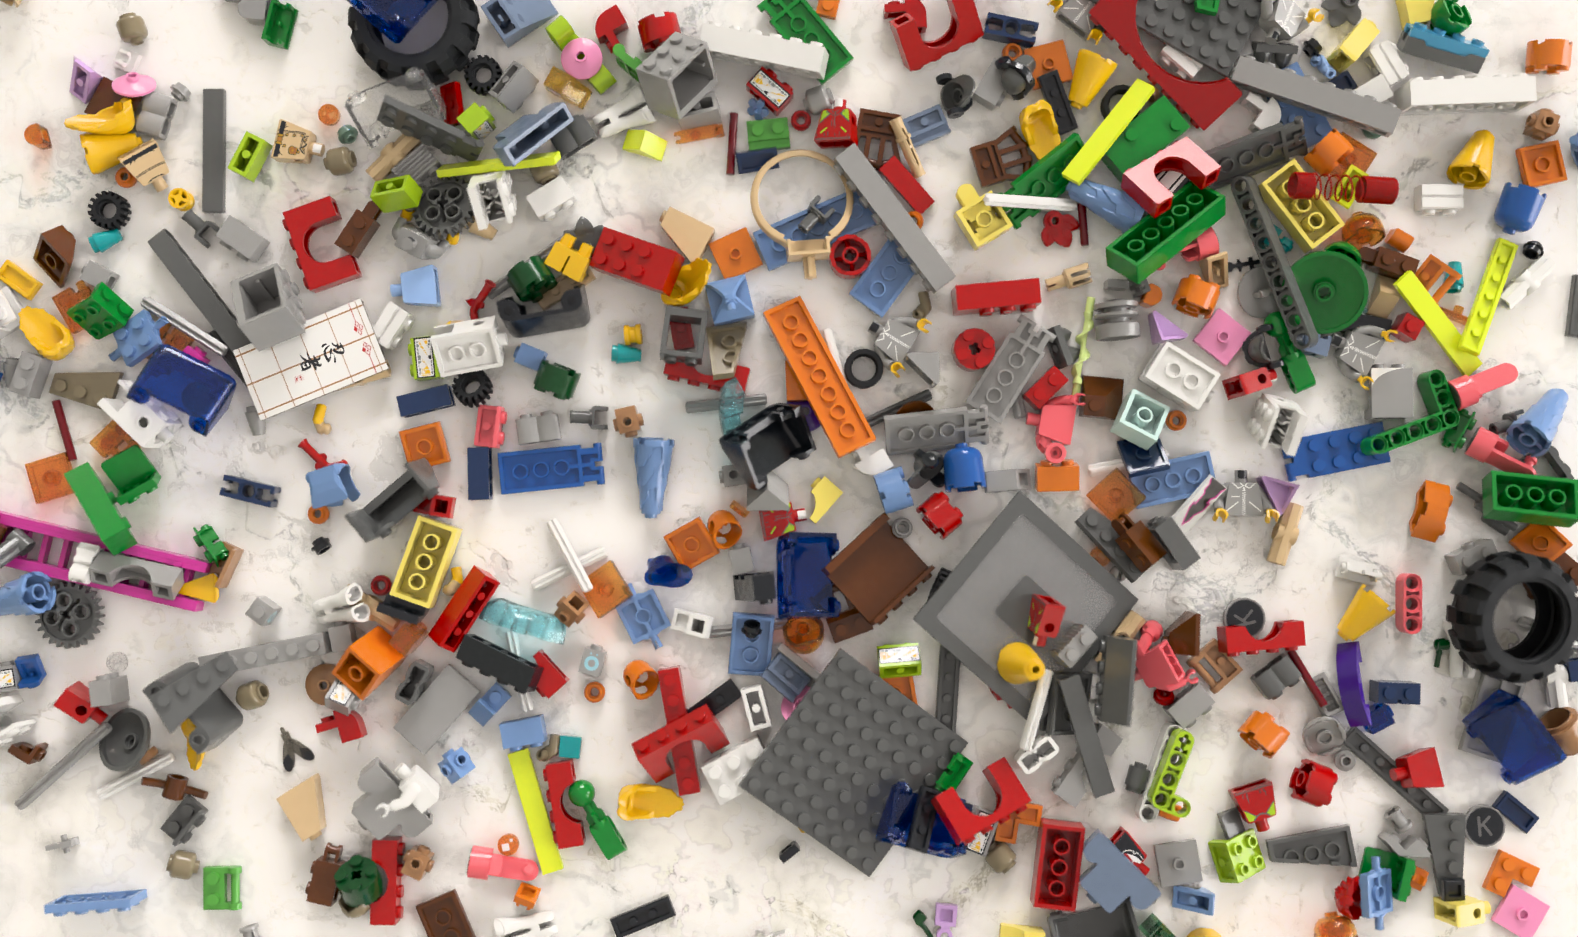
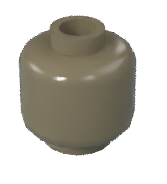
[116,12,148,46]
[323,147,357,176]
[529,164,559,186]
[236,681,269,710]
[985,842,1016,874]
[166,850,200,880]

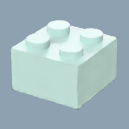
[1110,388,1170,450]

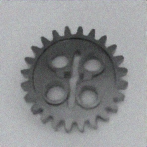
[412,176,475,239]
[35,581,105,649]

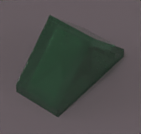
[1138,913,1176,937]

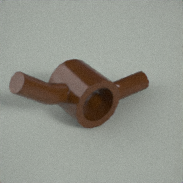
[141,774,208,801]

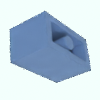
[499,714,548,752]

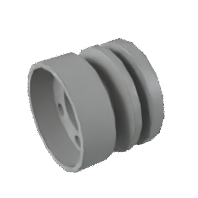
[1093,299,1141,341]

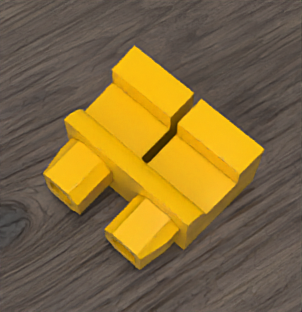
[544,233,594,282]

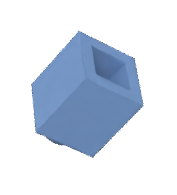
[513,343,548,371]

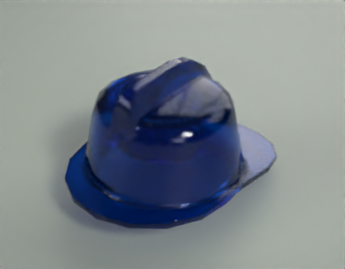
[644,555,693,588]

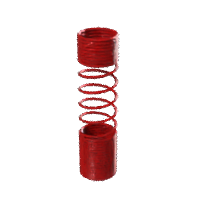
[1287,172,1399,205]

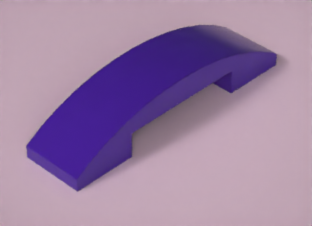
[1336,641,1372,727]

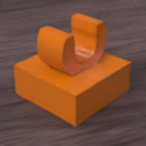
[1410,866,1429,892]
[513,882,541,910]

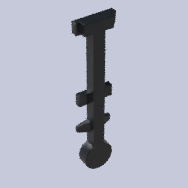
[1228,257,1277,273]

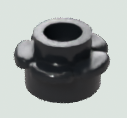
[1303,38,1322,57]
[1522,241,1544,260]
[311,537,332,555]
[741,620,762,638]

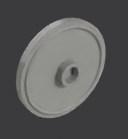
[1237,266,1284,318]

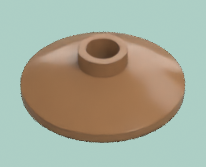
[305,664,336,705]

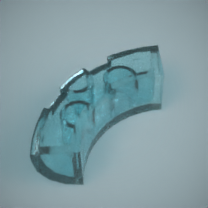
[719,378,745,436]
[479,598,566,645]

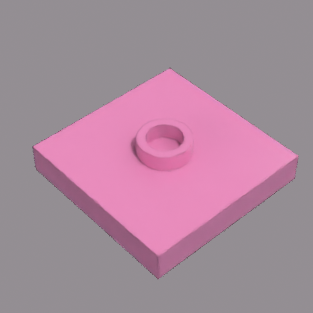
[1192,308,1251,366]
[1491,884,1550,937]

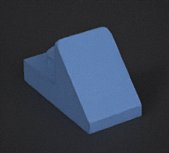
[468,682,512,727]
[1172,885,1215,916]

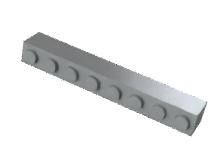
[1230,55,1402,138]
[833,143,956,294]

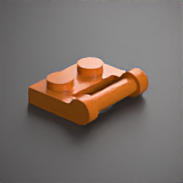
[1415,254,1463,305]

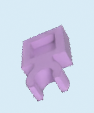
[934,902,957,937]

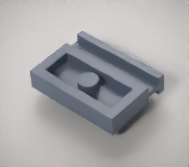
[903,104,951,148]
[760,652,811,703]

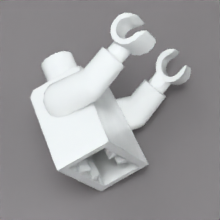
[376,763,440,818]

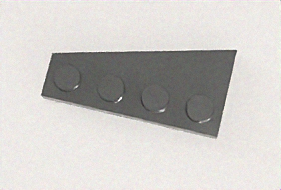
[1075,507,1146,583]
[148,651,238,734]
[1421,812,1466,896]
[1265,824,1358,867]

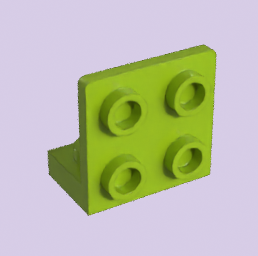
[1208,828,1266,883]

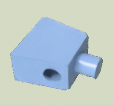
[390,265,441,307]

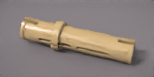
[889,116,926,178]

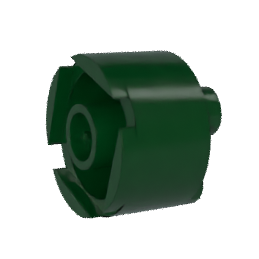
[506,256,557,303]
[533,359,581,400]
[334,855,383,907]

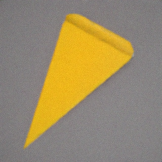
[179,573,219,603]

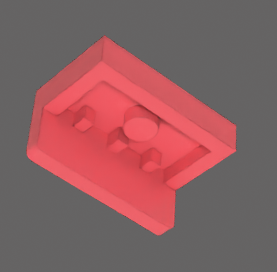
[474,404,507,449]

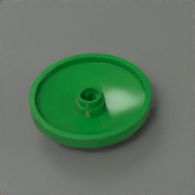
[1282,250,1369,334]

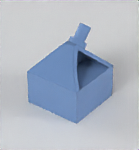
[705,274,755,326]

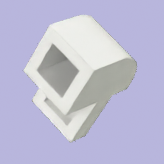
[1240,92,1281,133]
[851,447,894,476]
[670,608,714,639]

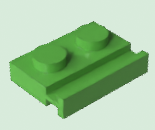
[746,117,790,150]

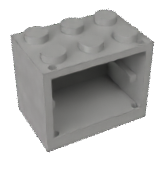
[636,31,718,120]
[230,263,306,352]

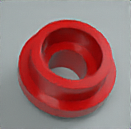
[791,110,811,131]
[371,575,392,596]
[1153,689,1174,706]

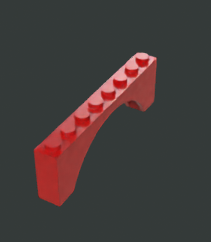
[1089,0,1243,131]

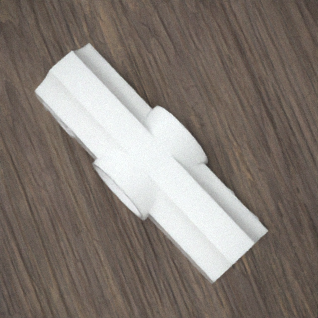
[1498,255,1556,310]
[1540,664,1569,708]

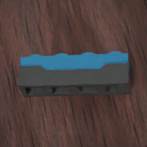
[1396,22,1490,74]

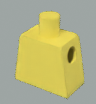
[1433,895,1491,928]

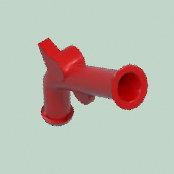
[465,279,496,320]
[297,438,348,470]

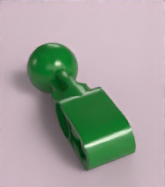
[1263,311,1316,394]
[568,780,627,860]

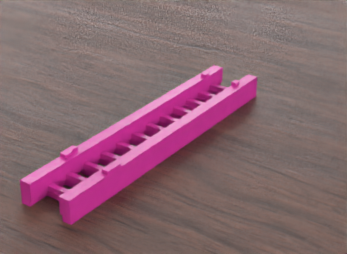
[0,511,213,612]

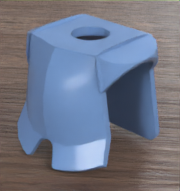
[305,463,361,509]

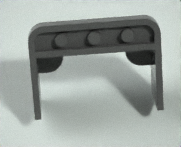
[344,458,440,543]

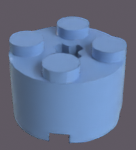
[873,466,914,514]

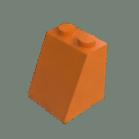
[331,625,410,701]

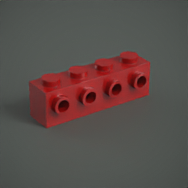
[428,565,500,653]

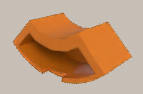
[1409,480,1453,543]

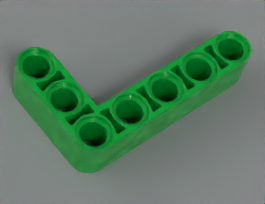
[1360,369,1460,456]

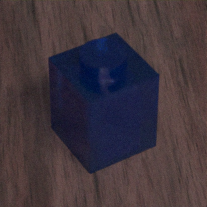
[1363,703,1395,735]

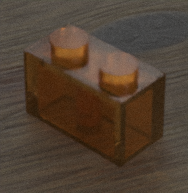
[388,622,429,656]

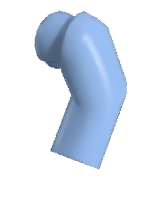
[1310,54,1336,79]

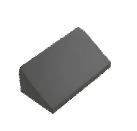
[1217,807,1245,840]

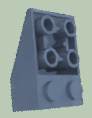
[480,0,559,48]

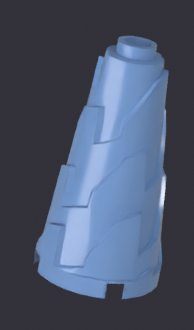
[1065,179,1145,234]
[1506,388,1568,457]
[633,437,675,518]
[0,571,56,616]

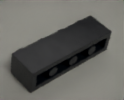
[455,634,544,694]

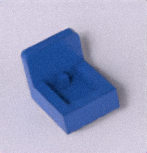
[15,653,47,689]

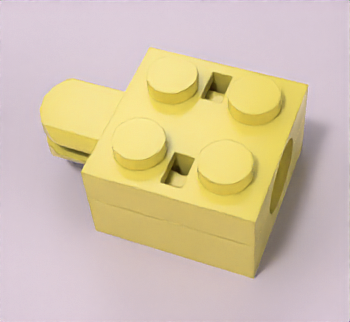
[953,184,1013,251]

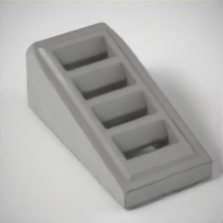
[1308,672,1344,717]

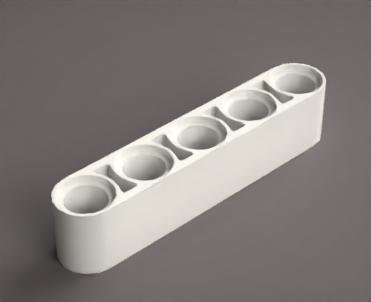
[1134,722,1184,823]

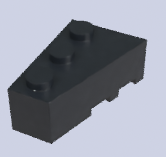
[733,571,776,605]

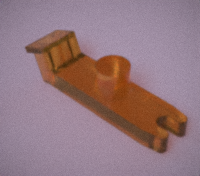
[674,124,725,144]
[1439,305,1468,325]

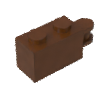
[334,200,382,259]
[1358,246,1420,280]
[1111,513,1168,573]
[305,842,346,907]

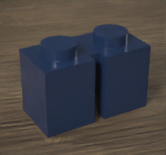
[1369,680,1421,705]

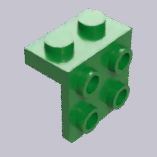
[67,282,134,340]
[101,445,161,506]
[1358,847,1416,902]

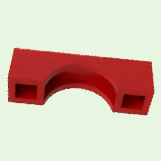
[663,349,750,396]
[1216,620,1306,657]
[543,759,586,849]
[370,836,405,925]

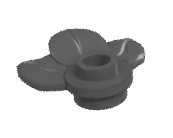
[1321,0,1361,27]
[563,216,604,257]

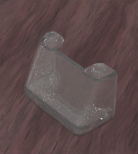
[345,67,446,149]

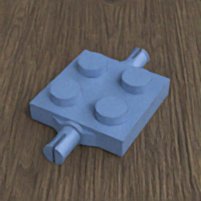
[108,309,169,367]
[615,583,671,650]
[1359,856,1393,930]

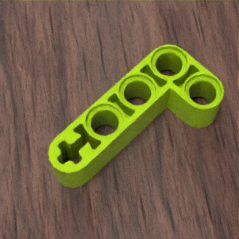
[545,15,617,95]
[1147,728,1194,818]

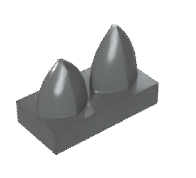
[1252,41,1299,69]
[1047,325,1080,369]

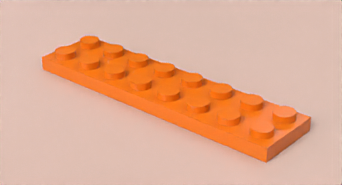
[763,296,876,459]

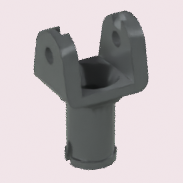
[798,195,835,234]
[182,209,220,248]
[570,406,609,430]
[1489,409,1524,435]

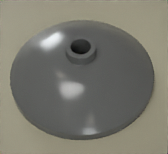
[99,708,151,772]

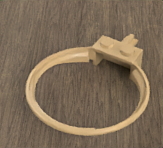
[750,150,854,280]

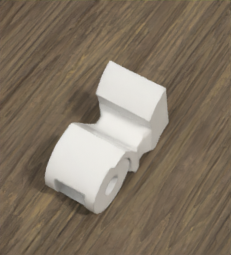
[68,542,103,585]

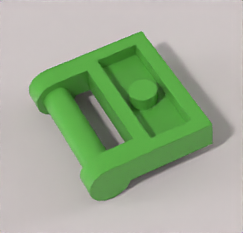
[613,43,642,83]
[203,865,242,910]

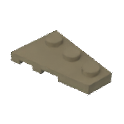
[706,322,747,380]
[49,372,124,410]

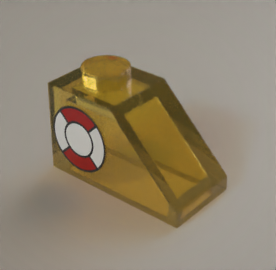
[543,66,593,110]

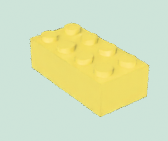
[1258,159,1345,253]
[389,515,463,609]

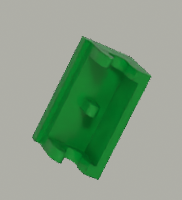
[261,0,298,50]

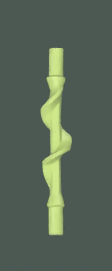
[1071,297,1095,400]

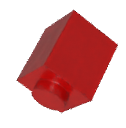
[1390,312,1425,343]

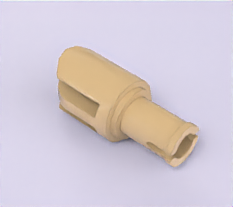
[1044,262,1093,292]

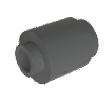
[1125,761,1150,794]

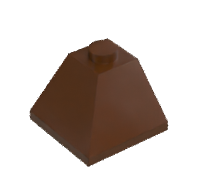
[33,225,76,288]
[1079,375,1124,420]
[1161,611,1201,656]

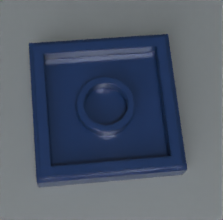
[1117,437,1170,478]

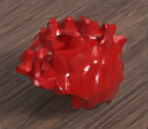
[1334,875,1362,920]

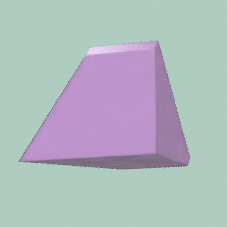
[69,56,103,104]
[1148,310,1188,344]
[1255,476,1300,515]

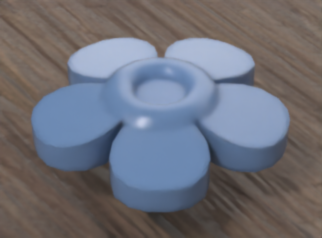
[747,98,769,120]

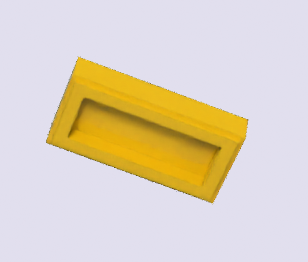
[0,259,43,301]

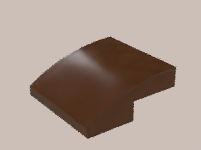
[84,76,143,114]

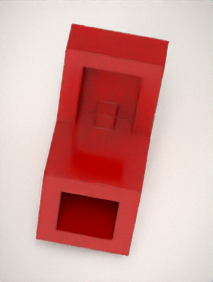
[883,0,927,33]
[595,5,628,54]
[413,495,456,519]
[315,710,368,743]

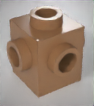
[1523,108,1560,141]
[613,405,644,438]
[554,590,590,628]
[400,845,435,881]

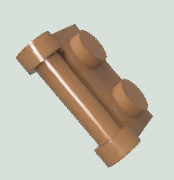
[1186,638,1243,694]

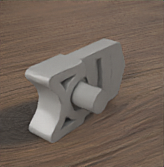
[45,834,80,854]

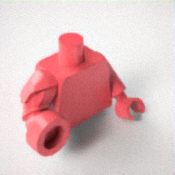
[1025,393,1086,464]
[1135,620,1199,692]

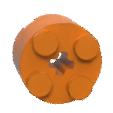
[1525,39,1573,75]
[1303,128,1354,177]
[1171,274,1220,319]
[1237,710,1290,759]

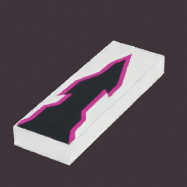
[1172,474,1227,535]

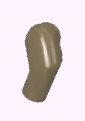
[912,291,932,319]
[536,734,561,762]

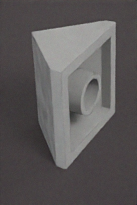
[903,352,939,388]
[747,471,789,511]

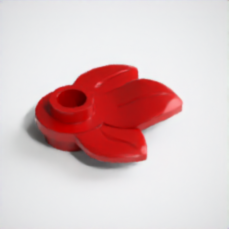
[1041,210,1079,248]

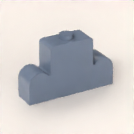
[493,102,574,167]
[1079,829,1162,913]

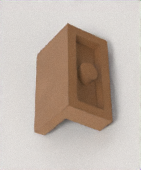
[207,541,244,589]

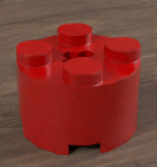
[637,12,681,53]
[829,234,871,279]
[951,328,995,372]
[916,491,964,540]
[1289,759,1338,807]

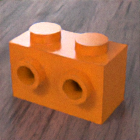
[1035,459,1079,492]

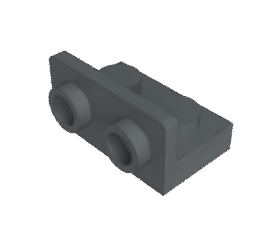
[160,795,209,846]

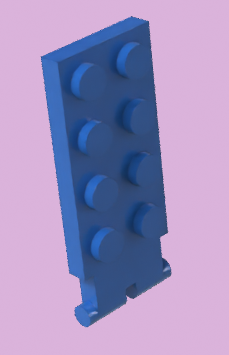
[1281,421,1391,482]
[497,443,605,495]

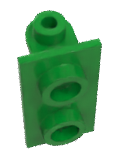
[1441,409,1477,453]
[193,524,229,568]
[935,752,973,792]

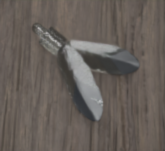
[280,727,315,772]

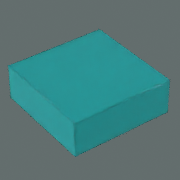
[558,735,582,759]

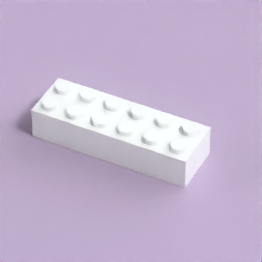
[699,21,829,80]
[1394,73,1537,116]

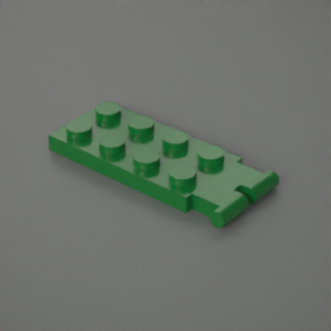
[757,0,854,85]
[998,132,1096,230]

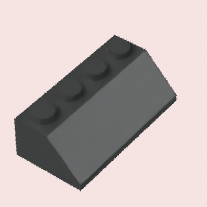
[1094,635,1137,727]

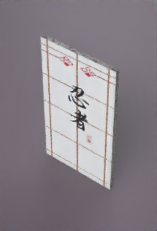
[233,299,389,421]

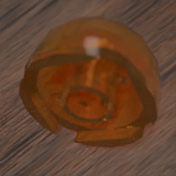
[1341,211,1386,250]
[782,612,824,655]
[1314,911,1358,937]

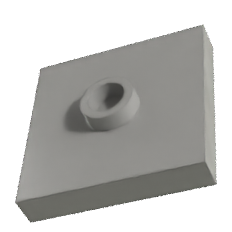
[1153,838,1203,888]

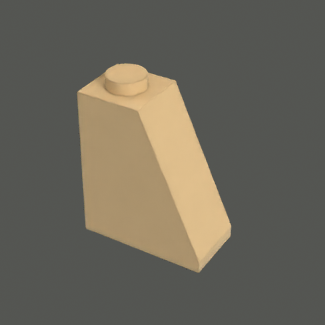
[659,207,715,263]
[276,773,326,842]

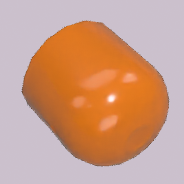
[707,510,742,549]
[623,660,659,700]

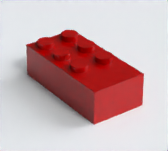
[589,227,685,297]
[951,278,1042,317]
[1030,818,1085,912]

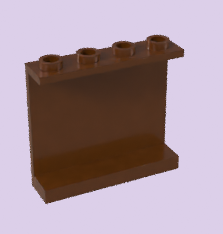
[821,512,935,626]

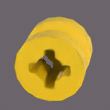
[168,188,195,212]
[624,324,643,346]

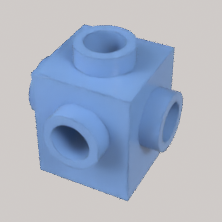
[438,747,476,784]

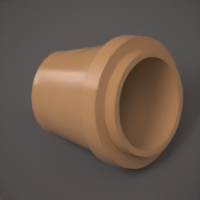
[1537,707,1578,756]

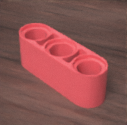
[1395,573,1422,634]

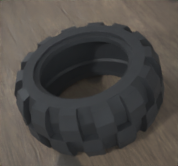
[348,0,480,89]
[1446,551,1578,683]

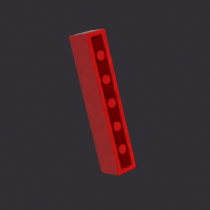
[658,665,702,796]

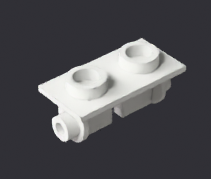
[1335,556,1383,586]

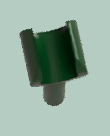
[1433,638,1450,668]
[913,910,933,937]

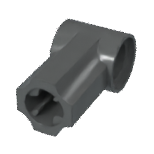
[0,528,36,568]

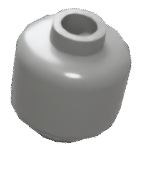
[803,85,834,115]

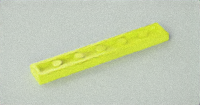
[1062,78,1155,186]
[436,151,561,178]
[1457,237,1519,356]
[1393,270,1483,376]
[507,747,564,875]

